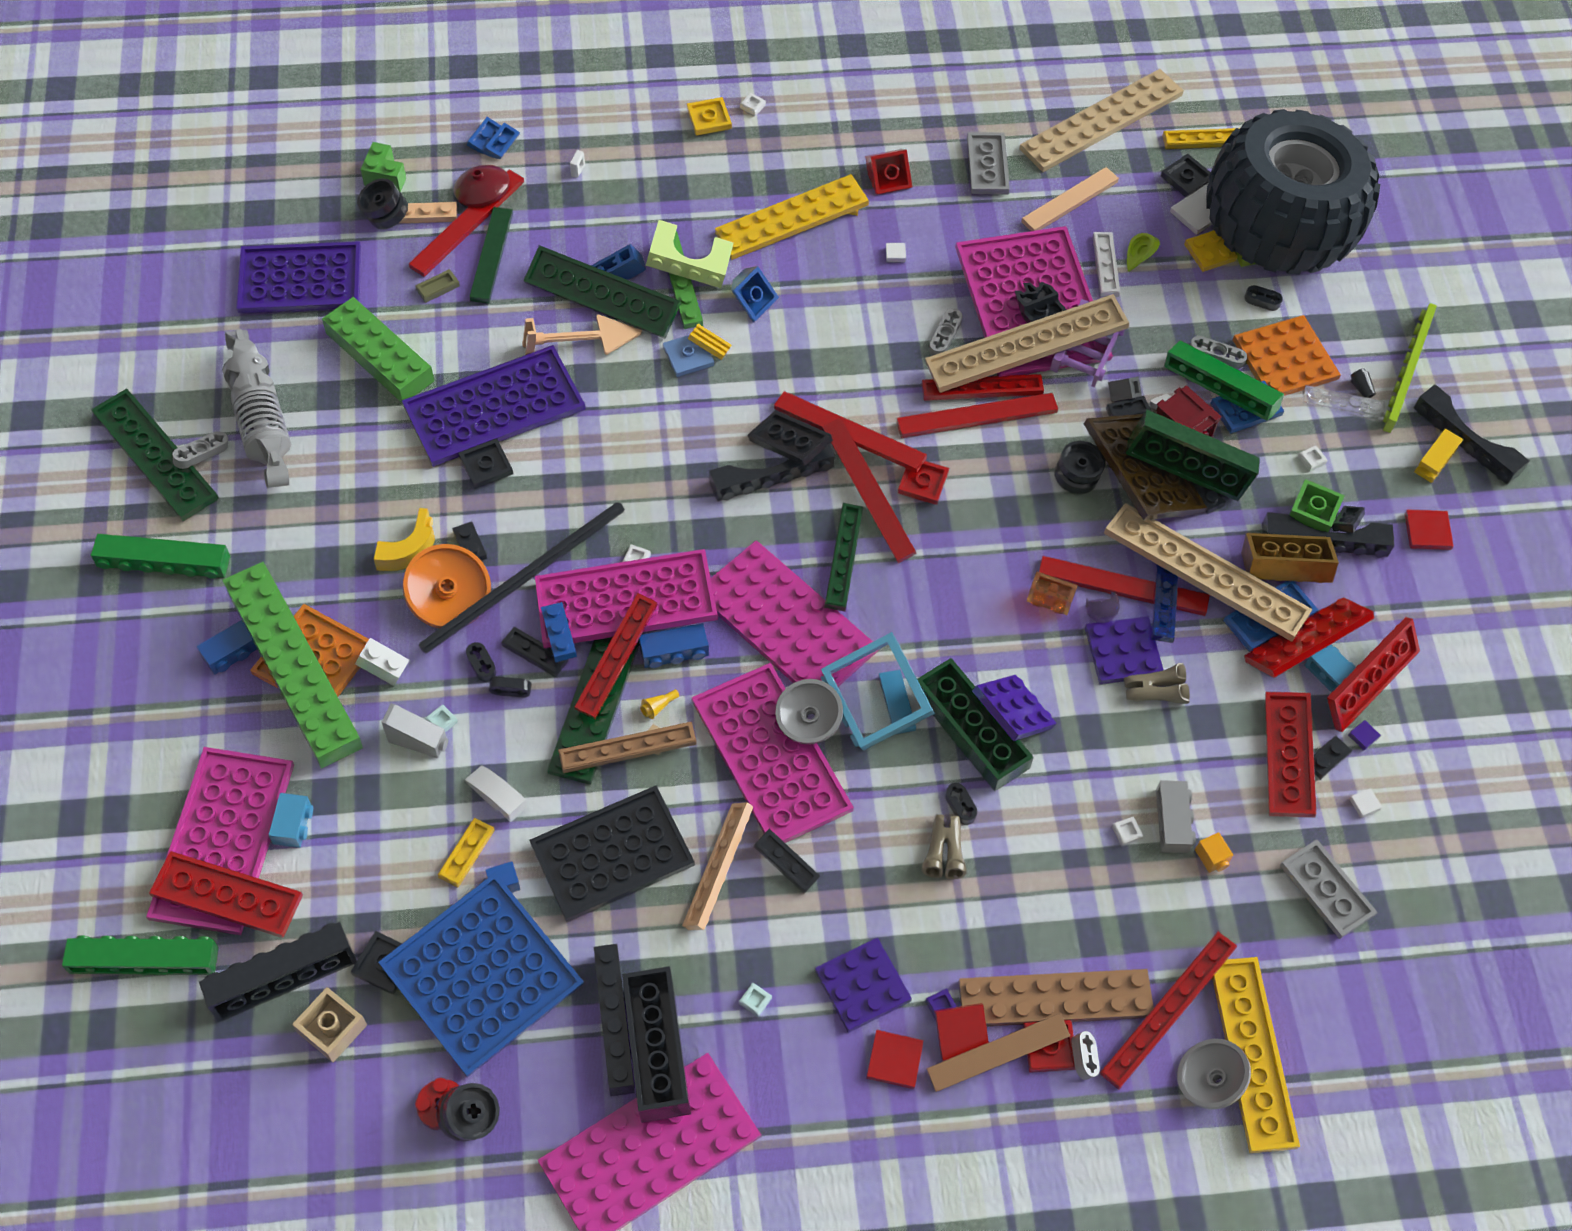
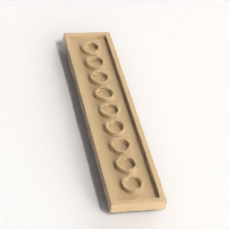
[1019,69,1184,172]
[925,294,1129,392]
[1104,503,1312,641]

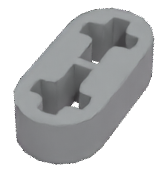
[1072,1031,1100,1080]

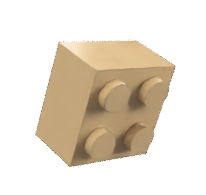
[292,987,367,1063]

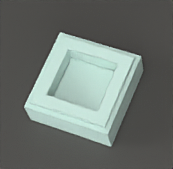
[425,704,458,732]
[739,983,772,1017]

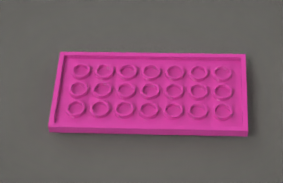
[711,540,879,687]
[535,549,718,648]
[691,663,854,843]
[146,747,294,935]
[538,1053,761,1231]

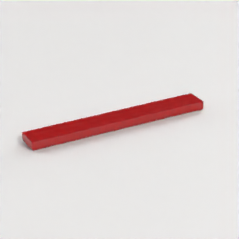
[409,169,524,277]
[774,391,927,473]
[896,393,1058,438]
[823,417,917,563]
[1038,556,1210,616]
[1100,931,1237,1090]

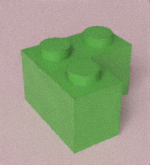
[360,142,406,192]

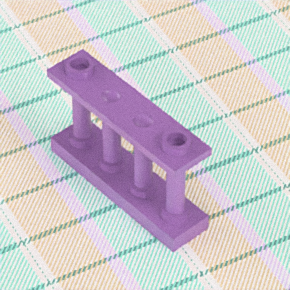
[1050,299,1125,388]

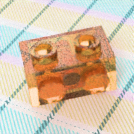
[1027,572,1078,615]

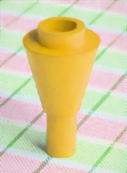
[640,689,679,719]

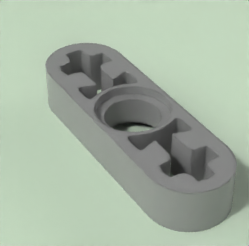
[929,309,962,356]
[1190,336,1247,369]
[173,432,228,469]

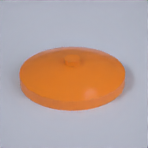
[402,544,491,629]

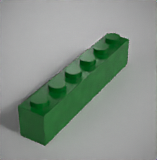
[1164,340,1284,421]
[91,534,230,579]
[62,935,219,975]

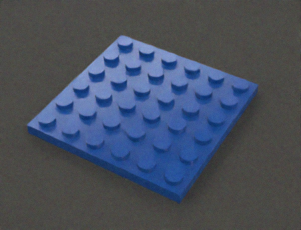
[378,873,584,1078]

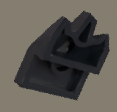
[1015,282,1067,323]

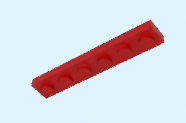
[921,374,1044,401]
[575,593,658,719]

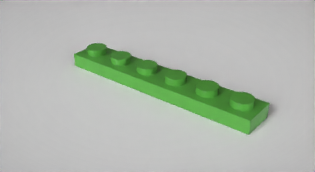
[668,231,703,329]

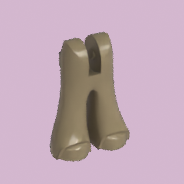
[1124,663,1190,704]
[922,814,967,879]

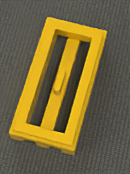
[688,324,732,360]

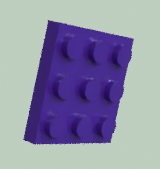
[1085,616,1164,685]
[972,674,1057,741]
[815,937,912,1033]

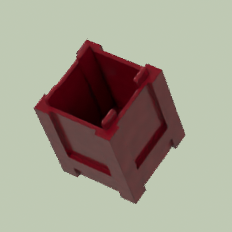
[1156,385,1222,438]

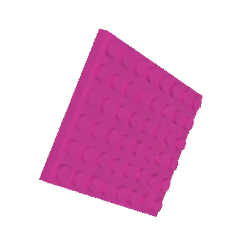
[955,226,1113,377]

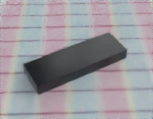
[501,626,568,678]
[753,829,820,894]

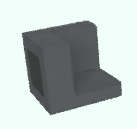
[1108,376,1142,402]

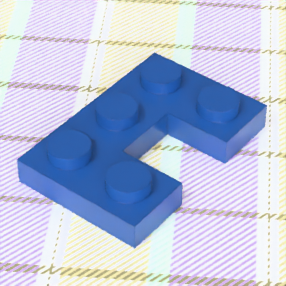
[1210,381,1284,434]

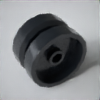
[357,178,408,229]
[1054,440,1106,494]
[436,1083,500,1141]

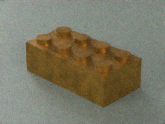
[1241,533,1339,583]

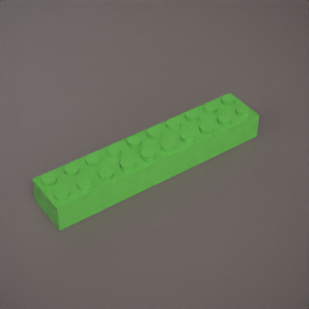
[222,561,363,769]

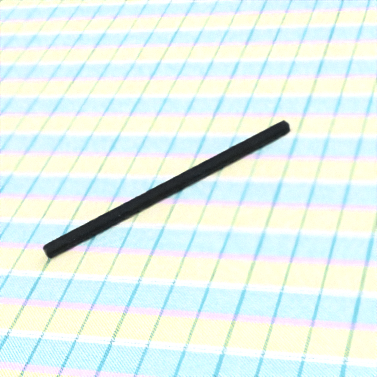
[419,502,625,654]

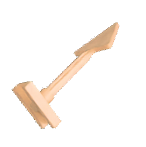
[522,315,642,355]

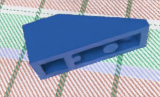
[591,243,646,280]

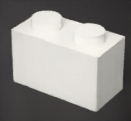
[355,638,409,686]

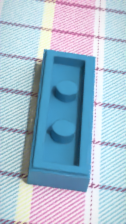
[878,669,916,735]

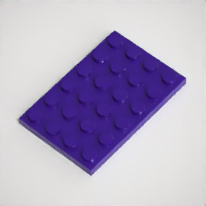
[237,241,361,313]

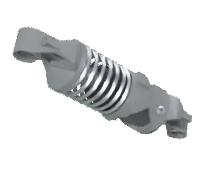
[222,329,291,488]

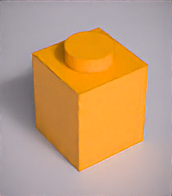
[1195,832,1234,873]

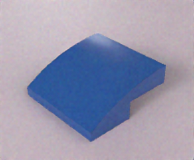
[467,117,520,159]

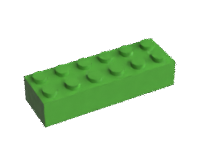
[322,297,434,403]

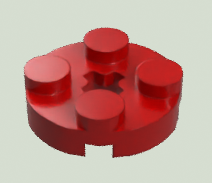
[415,1077,459,1130]

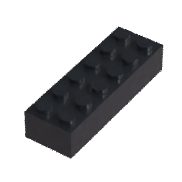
[199,922,357,1023]
[622,966,691,1123]

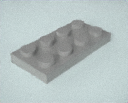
[967,132,1010,194]
[1280,839,1378,939]

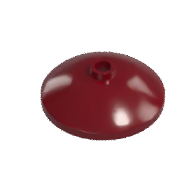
[453,165,510,207]

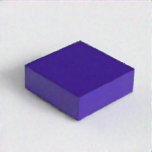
[1348,720,1381,751]
[925,988,957,1021]

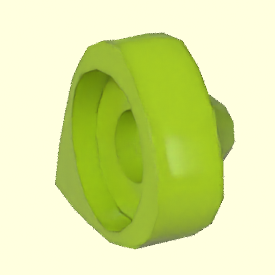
[1127,233,1160,272]

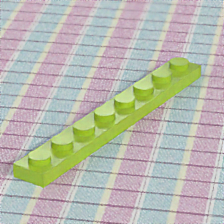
[1382,303,1437,433]

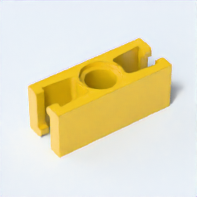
[1414,429,1463,483]

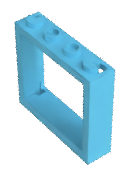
[821,632,935,751]

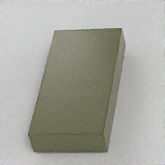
[415,269,460,303]

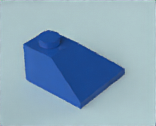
[731,266,779,322]

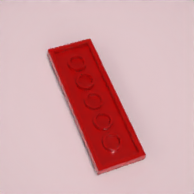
[1244,597,1374,678]
[1327,617,1420,732]
[1265,692,1316,818]
[149,851,303,938]

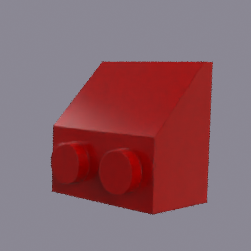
[865,149,913,194]

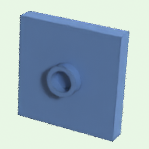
[663,335,714,377]

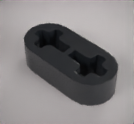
[1244,285,1283,311]
[466,642,496,682]
[489,677,532,698]
[945,783,978,825]

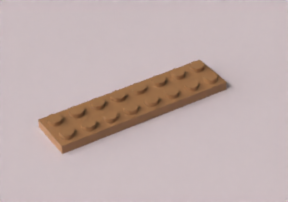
[958,969,1154,1026]

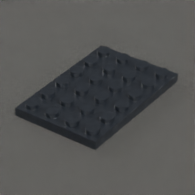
[529,785,695,923]

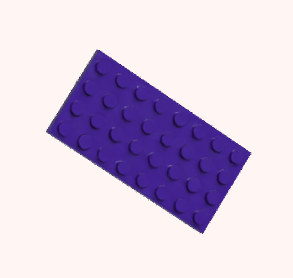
[402,345,586,467]

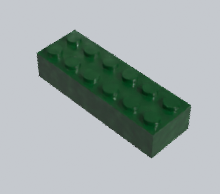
[1126,410,1260,501]
[917,658,1034,791]

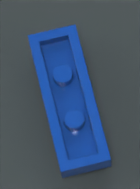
[541,602,577,662]

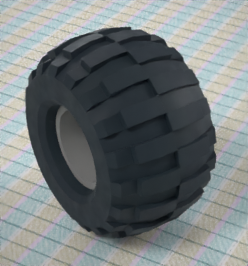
[1206,109,1381,275]

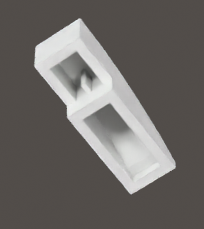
[465,765,528,822]

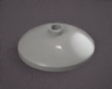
[776,679,843,744]
[1177,1039,1251,1109]

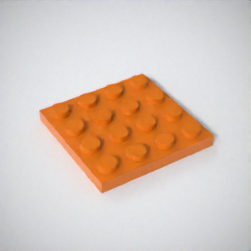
[1233,315,1341,396]
[250,604,369,696]

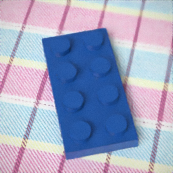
[1223,581,1318,652]

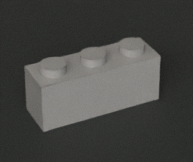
[1156,780,1196,853]

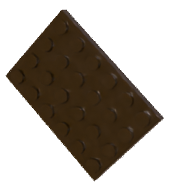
[1083,414,1207,520]

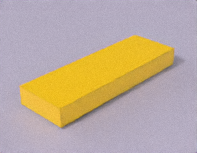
[437,818,495,888]

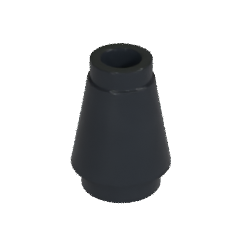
[1350,368,1376,400]

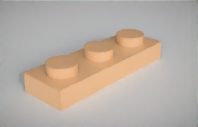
[399,202,457,224]

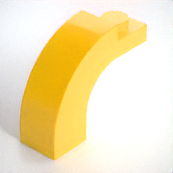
[374,508,435,571]

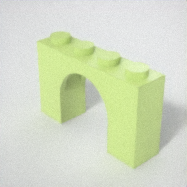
[646,220,733,288]

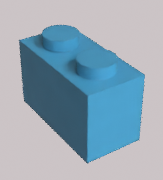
[1304,645,1356,692]
[269,793,313,848]

